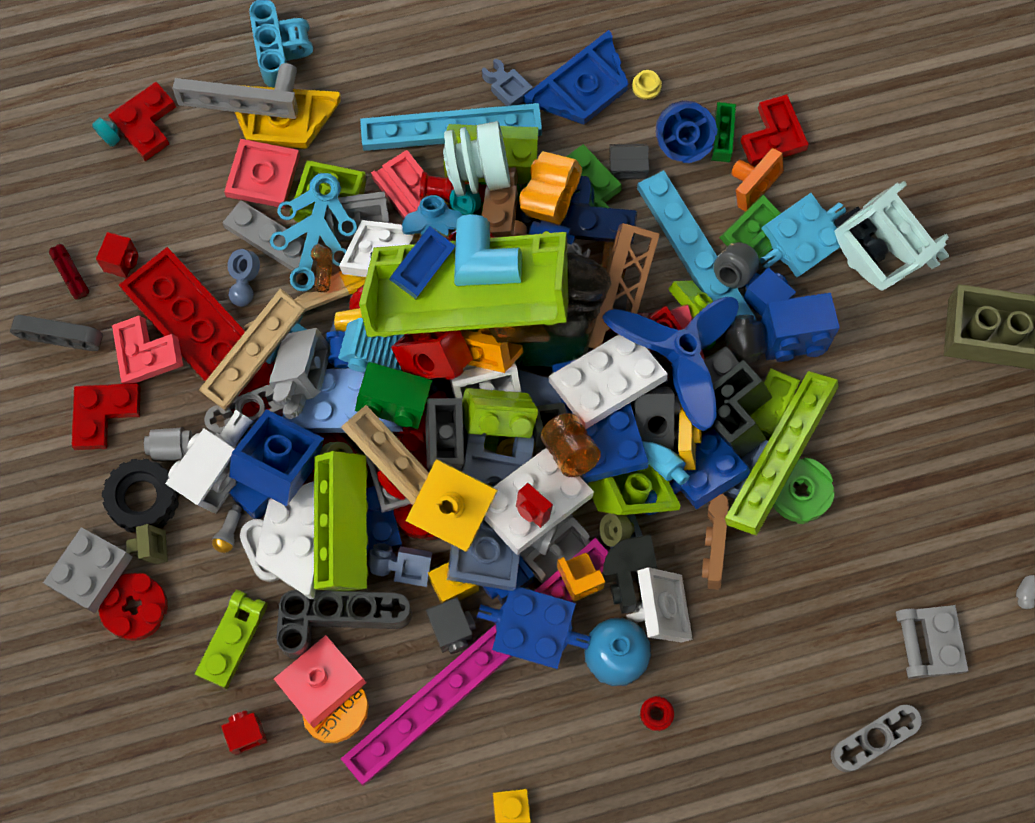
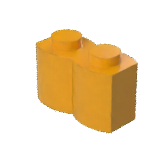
[519,151,582,225]

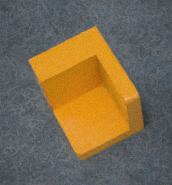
[557,553,605,602]

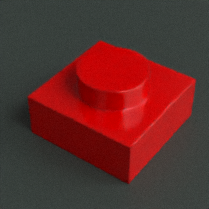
[516,482,553,528]

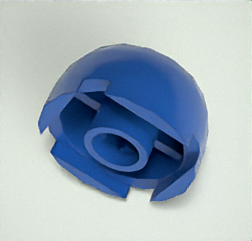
[655,100,718,163]

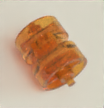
[541,413,601,477]

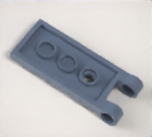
[447,432,534,591]

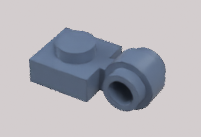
[367,543,433,587]

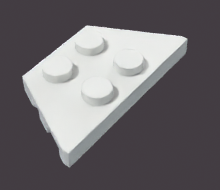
[254,481,316,599]

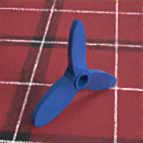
[602,297,739,431]

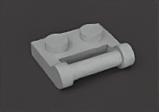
[896,605,968,679]

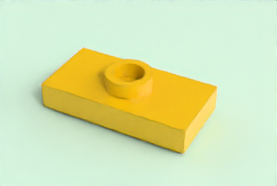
[678,403,702,471]

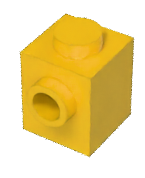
[428,562,479,603]

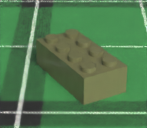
[944,284,1035,370]

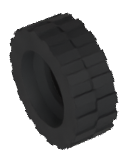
[102,459,179,533]

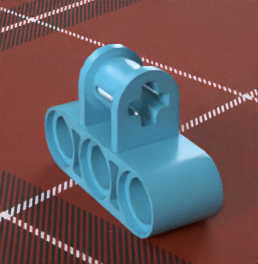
[249,0,313,88]

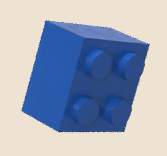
[758,292,840,362]
[229,409,324,506]

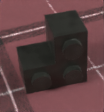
[712,360,773,459]

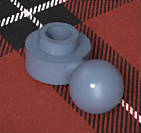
[228,249,260,307]

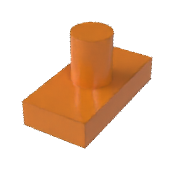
[731,148,784,211]

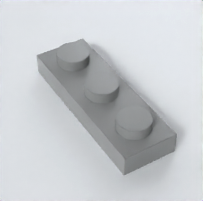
[222,200,305,271]

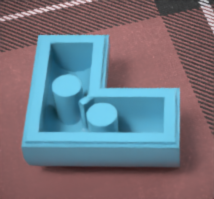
[454,214,522,286]

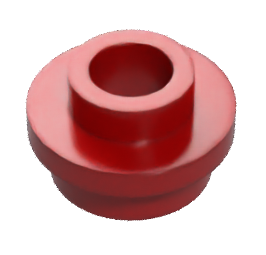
[640,696,674,731]

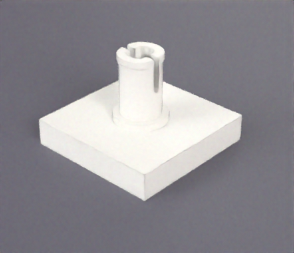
[626,567,693,642]

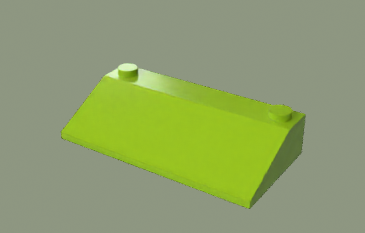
[359,232,568,337]

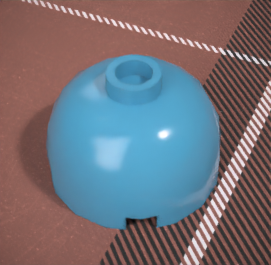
[584,618,651,686]

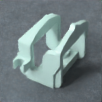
[834,181,949,290]

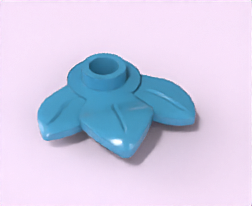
[402,195,463,238]

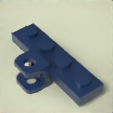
[515,176,637,244]

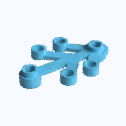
[270,173,357,291]

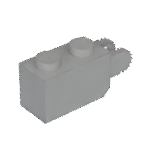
[269,328,330,419]

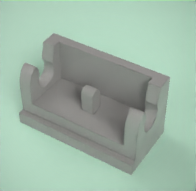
[325,191,389,242]
[520,514,590,585]

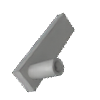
[172,63,298,119]

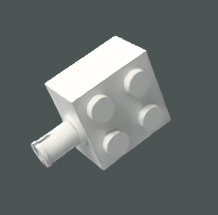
[165,410,253,514]

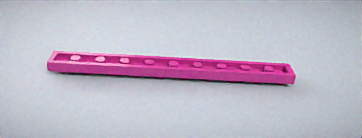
[341,538,609,787]

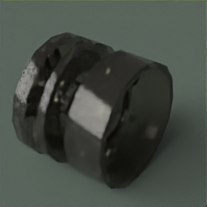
[539,253,611,338]

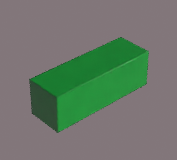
[711,102,736,163]

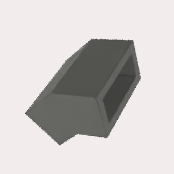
[609,144,649,180]

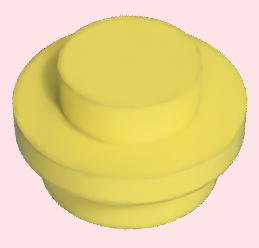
[632,70,662,100]

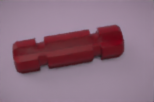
[49,244,89,300]

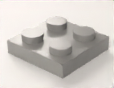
[43,527,133,614]

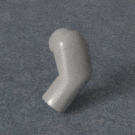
[1016,575,1035,609]

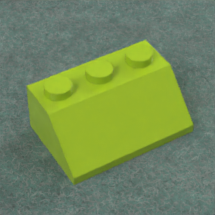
[444,124,538,184]

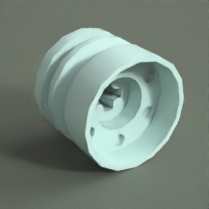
[443,121,511,197]

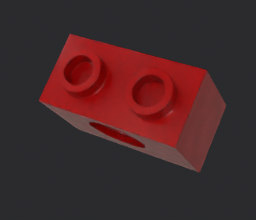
[391,330,473,380]

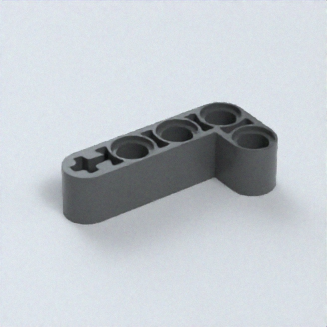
[276,590,412,659]

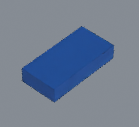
[389,226,456,299]

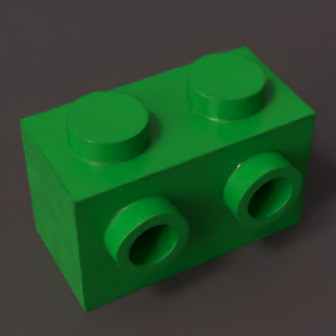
[355,362,432,429]

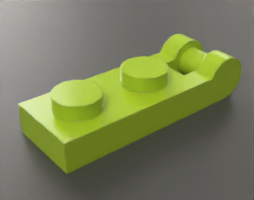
[195,590,268,689]

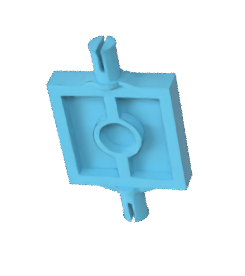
[760,193,846,278]

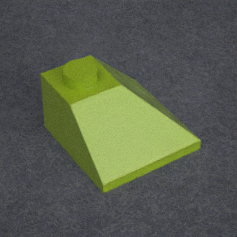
[588,465,681,515]

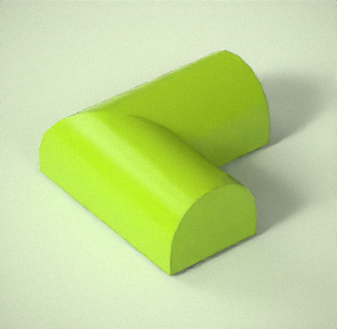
[290,160,366,222]

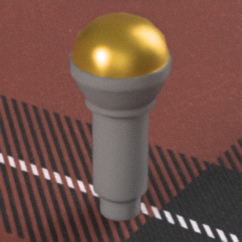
[212,505,242,553]

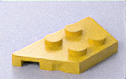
[235,85,341,149]

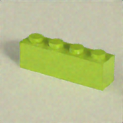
[314,451,368,591]

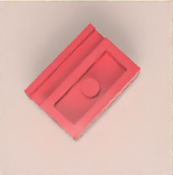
[371,150,424,219]

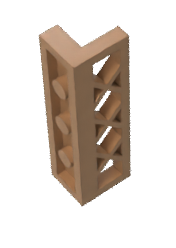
[586,223,660,349]

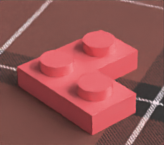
[112,315,183,384]

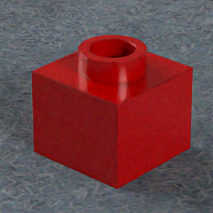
[96,232,138,278]
[221,711,268,755]

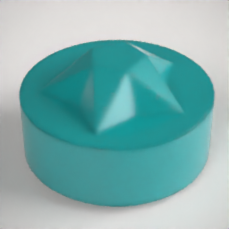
[92,117,121,147]
[450,184,481,215]

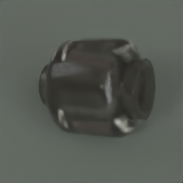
[725,315,767,363]

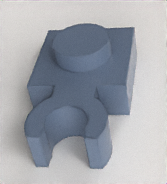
[482,59,533,106]

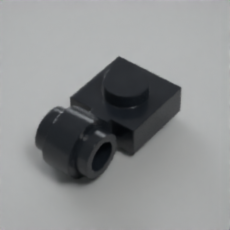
[834,207,888,264]

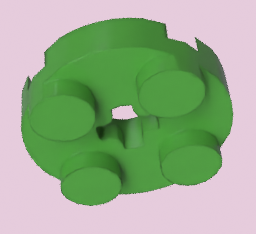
[773,458,835,524]

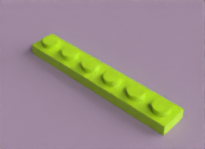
[725,371,838,536]

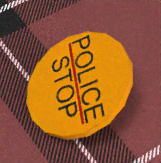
[302,688,369,743]

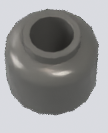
[714,242,760,289]

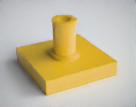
[406,459,498,552]

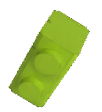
[462,388,538,438]

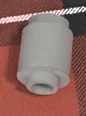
[144,427,193,462]

